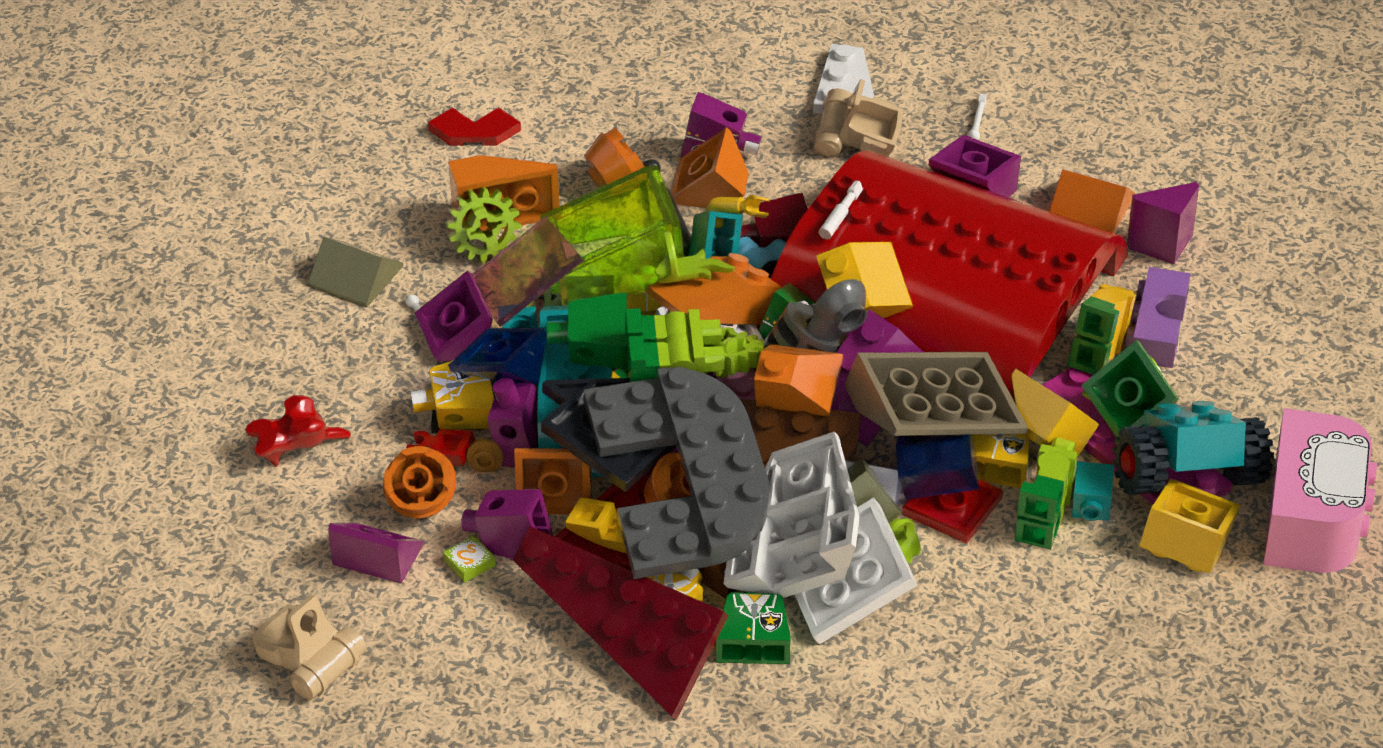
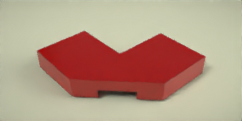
[428,107,521,146]

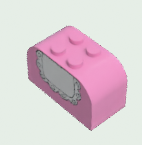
[1263,408,1377,573]

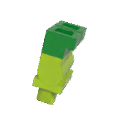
[625,308,725,382]
[1015,437,1078,550]

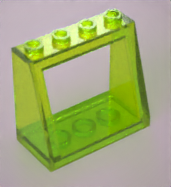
[536,165,684,306]

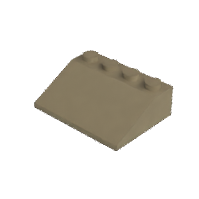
[844,352,1028,436]

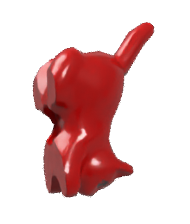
[245,395,351,467]

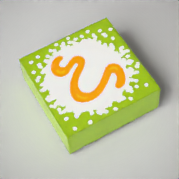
[443,535,496,583]

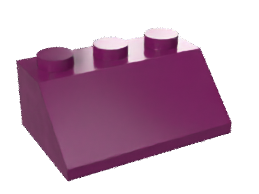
[831,309,923,447]

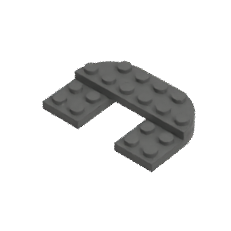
[583,367,770,579]

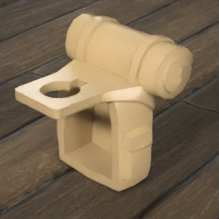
[814,79,904,157]
[252,595,367,701]

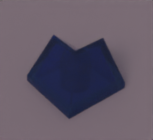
[448,328,547,384]

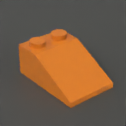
[448,155,560,231]
[646,253,780,325]

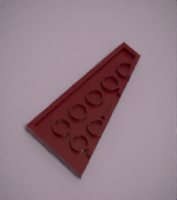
[513,527,729,720]

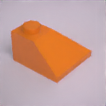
[671,127,749,208]
[754,344,843,417]

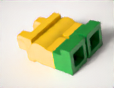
[1067,283,1136,375]

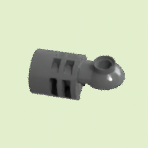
[753,279,867,373]

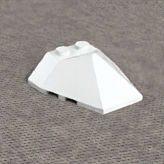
[723,432,859,598]

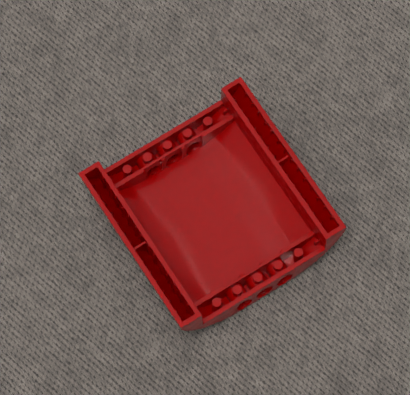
[757,150,1128,404]

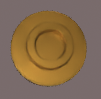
[466,439,504,472]

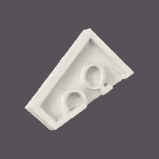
[813,44,874,114]

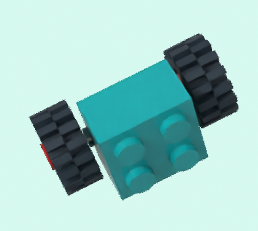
[1113,401,1274,495]

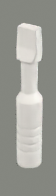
[819,181,863,240]

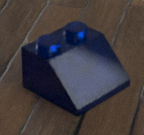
[896,434,979,500]

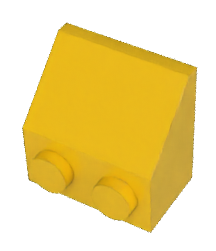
[816,242,913,318]
[1012,369,1099,458]
[1139,479,1241,574]

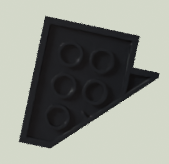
[541,378,677,492]

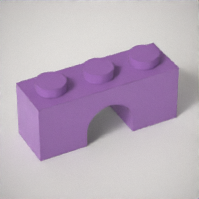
[1126,267,1191,368]

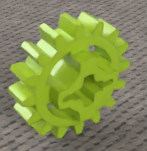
[445,187,522,263]
[704,327,764,378]

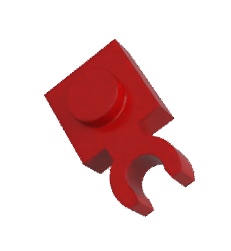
[406,429,475,466]

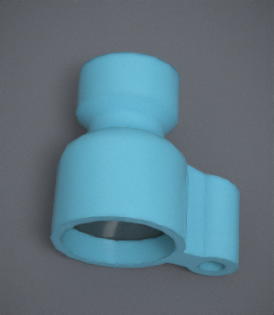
[738,237,786,279]

